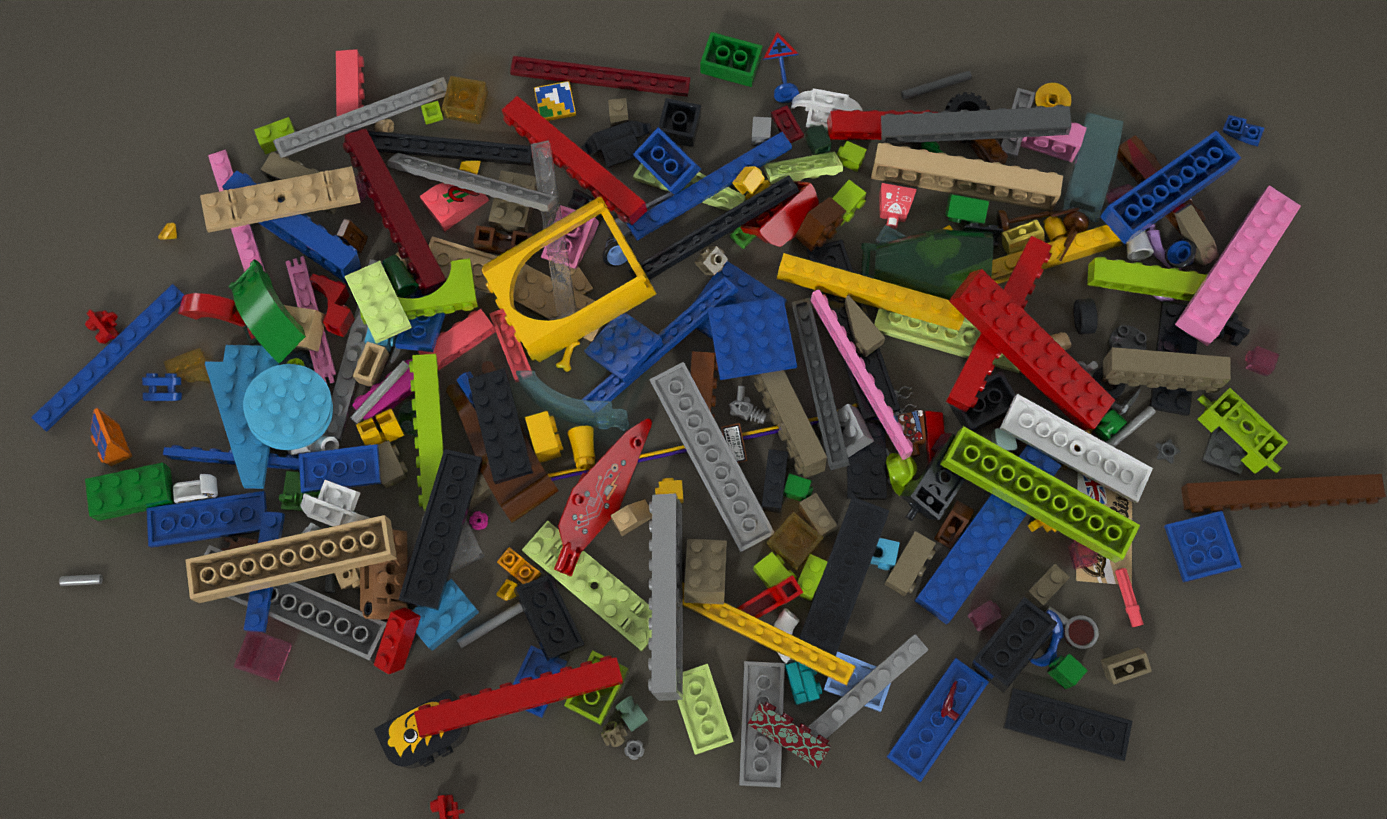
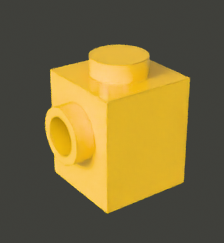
[655,478,684,503]

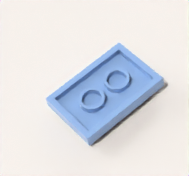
[823,651,891,712]

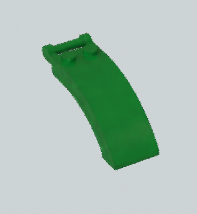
[229,259,306,363]

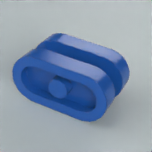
[142,373,182,401]

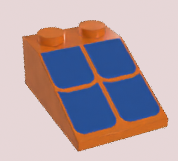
[90,408,133,466]

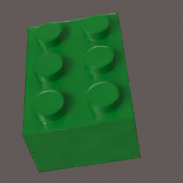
[700,32,763,87]

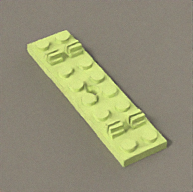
[522,520,652,651]

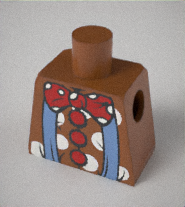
[893,410,926,458]

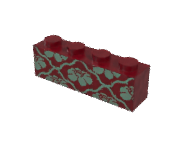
[748,701,831,769]

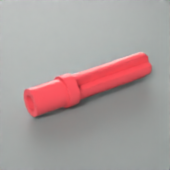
[1115,568,1144,628]

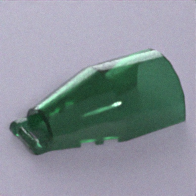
[861,229,993,300]

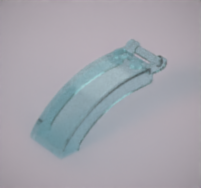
[1062,112,1123,223]
[516,371,629,431]

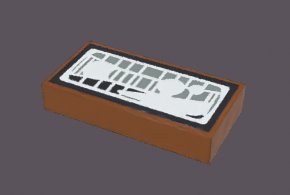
[721,423,747,463]

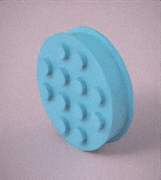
[243,364,333,450]

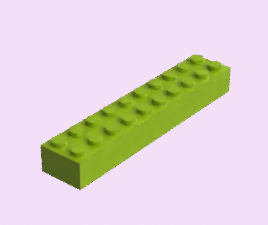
[940,426,1140,563]

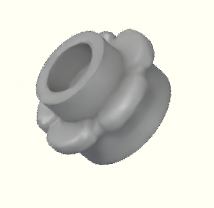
[624,739,644,760]

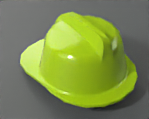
[886,453,917,496]

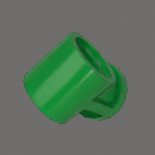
[1094,409,1127,441]

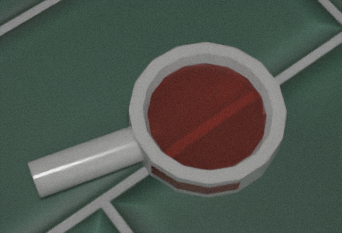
[1045,606,1099,650]

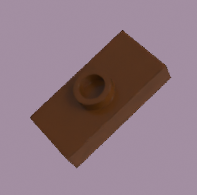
[337,219,368,253]

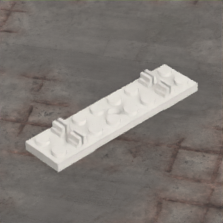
[1000,394,1153,503]

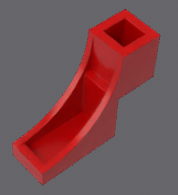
[309,273,355,337]

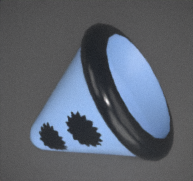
[602,237,633,267]

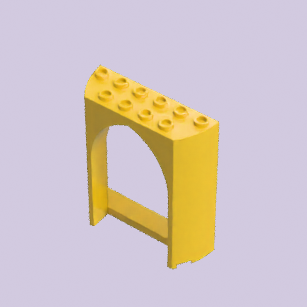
[481,196,657,362]

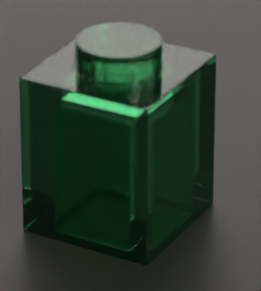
[805,124,832,155]

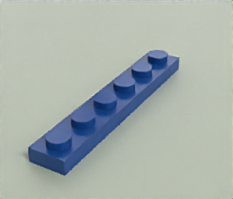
[244,511,285,633]

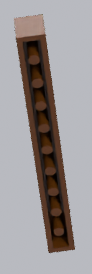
[1181,474,1386,513]

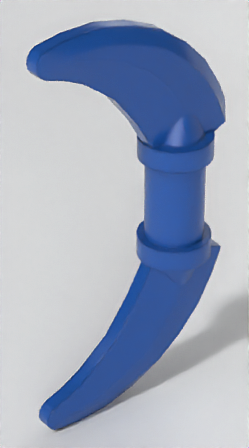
[1030,610,1064,667]

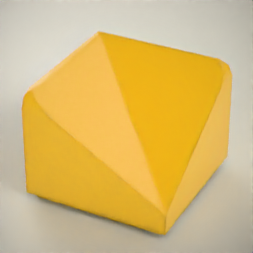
[459,161,481,174]

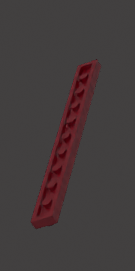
[510,56,691,97]

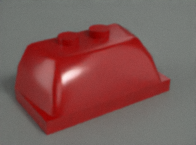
[740,181,819,247]

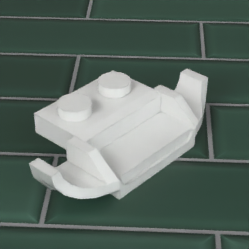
[791,88,863,131]
[301,480,369,526]

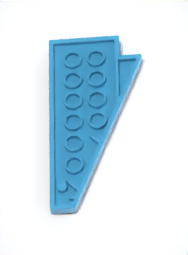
[205,345,279,489]

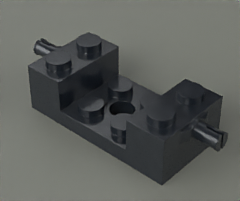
[900,433,966,521]

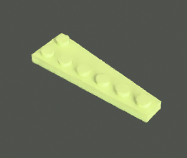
[633,163,746,211]

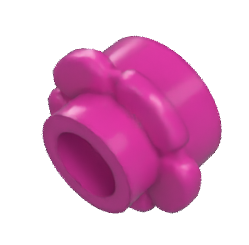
[469,511,488,530]

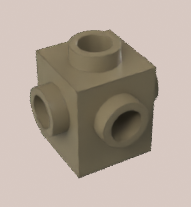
[694,246,728,276]

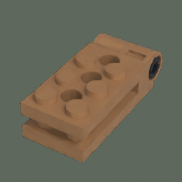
[360,530,408,620]

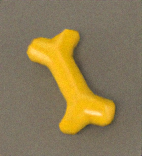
[556,340,580,372]

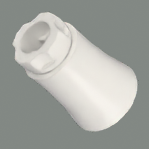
[1126,230,1154,261]

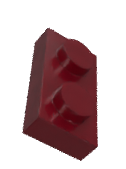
[771,105,804,143]

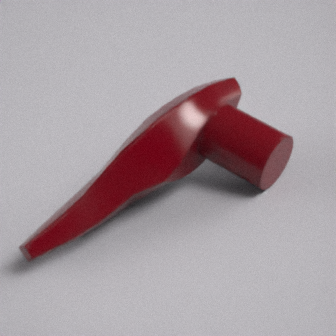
[941,681,959,721]

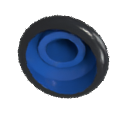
[1165,239,1196,268]

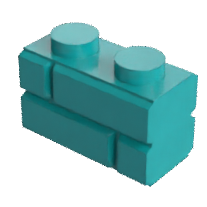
[785,662,822,706]

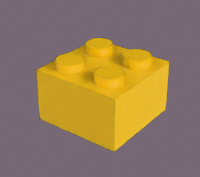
[525,411,563,463]

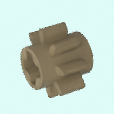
[601,721,627,747]

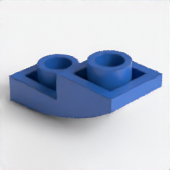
[1223,115,1264,147]

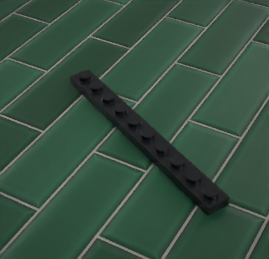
[352,130,533,166]
[628,175,799,280]

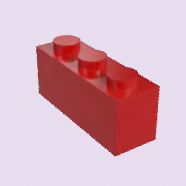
[374,607,421,674]

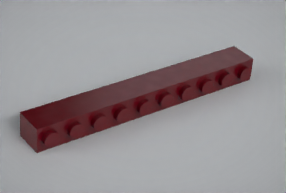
[343,129,446,296]

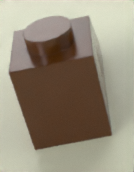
[934,500,974,549]

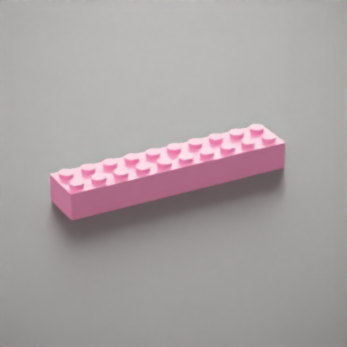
[1175,185,1301,346]

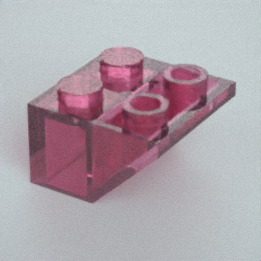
[234,631,292,682]

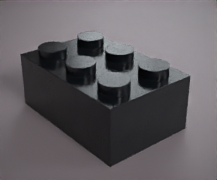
[948,371,1016,432]

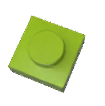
[421,101,444,125]

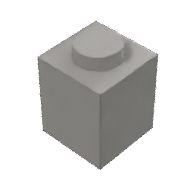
[751,117,771,146]

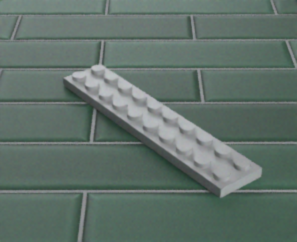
[649,362,775,552]

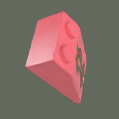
[420,183,489,232]

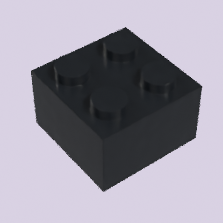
[658,98,701,147]

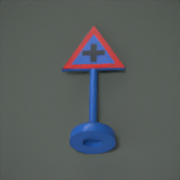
[763,32,799,103]

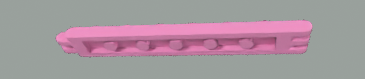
[286,256,336,384]

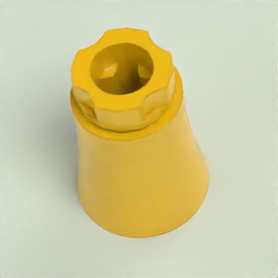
[567,426,595,470]

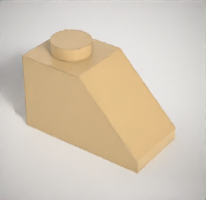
[611,499,652,536]

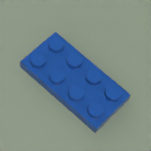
[395,290,445,352]
[299,444,381,494]

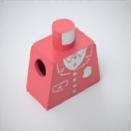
[879,183,917,229]

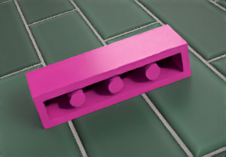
[352,358,415,423]

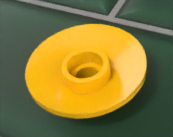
[1035,83,1072,107]

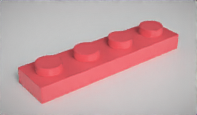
[489,309,533,382]

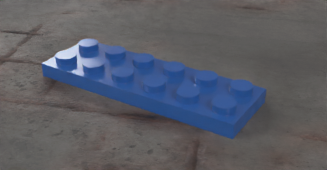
[146,491,267,548]
[886,658,989,782]

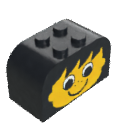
[374,690,469,769]

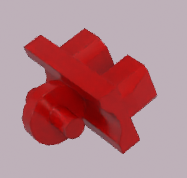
[85,309,119,344]
[430,795,465,819]

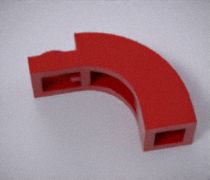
[178,293,246,327]

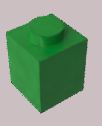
[783,474,814,502]

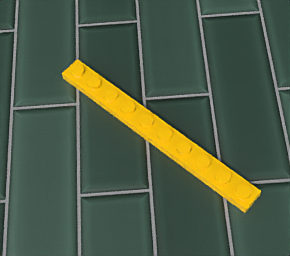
[682,582,856,686]

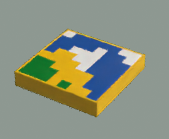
[534,81,576,121]

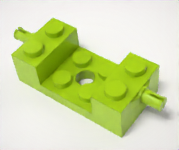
[1197,388,1288,474]

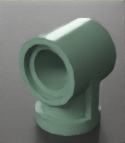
[615,696,648,732]

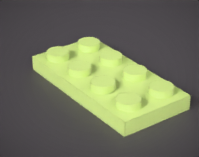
[764,151,843,184]
[345,261,412,344]
[677,664,734,755]

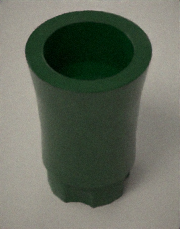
[382,255,419,298]

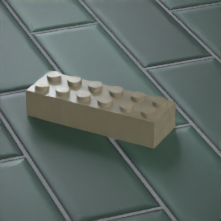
[1103,347,1231,393]
[754,370,827,479]

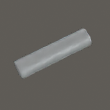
[59,574,103,586]

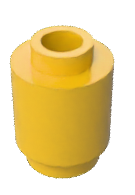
[1043,216,1068,242]

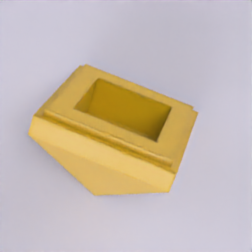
[158,223,177,240]
[496,579,518,601]

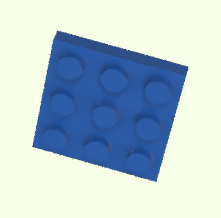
[584,312,663,382]
[1164,511,1242,583]

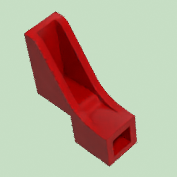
[736,575,804,619]

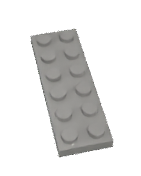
[739,661,785,788]

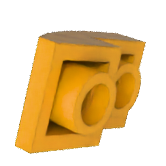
[497,547,541,584]

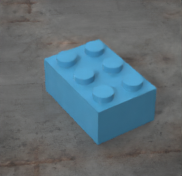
[412,579,479,651]

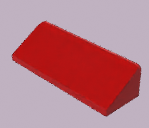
[924,411,945,464]

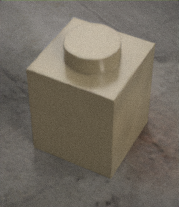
[608,98,629,126]

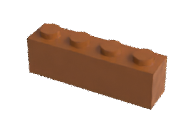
[690,351,718,418]

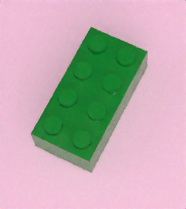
[85,462,175,521]

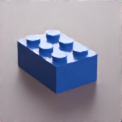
[633,127,701,195]

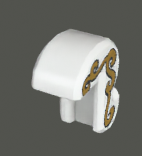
[173,474,218,504]

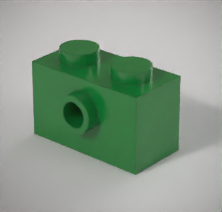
[1047,654,1088,690]

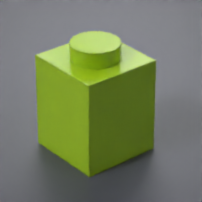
[837,141,867,172]

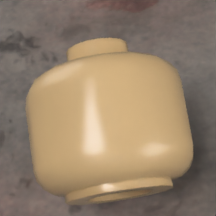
[375,118,394,133]

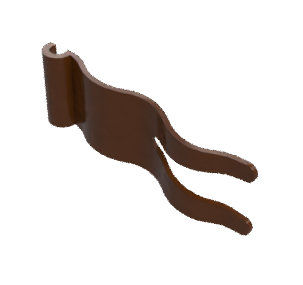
[446,361,559,523]

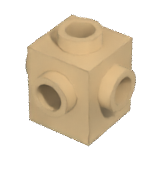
[335,567,360,589]

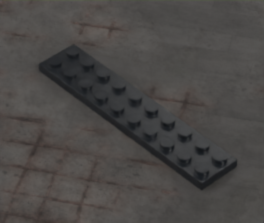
[806,239,900,421]

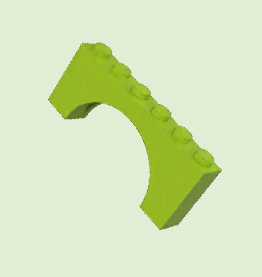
[360,258,478,324]

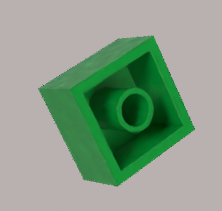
[945,194,989,225]

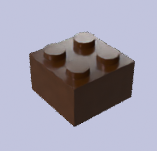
[795,197,846,251]

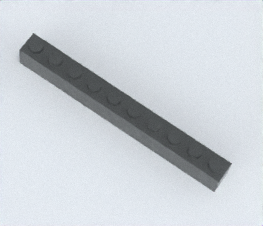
[881,105,1072,144]

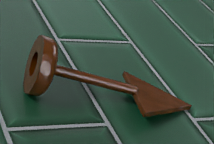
[997,207,1079,236]
[1057,211,1089,261]

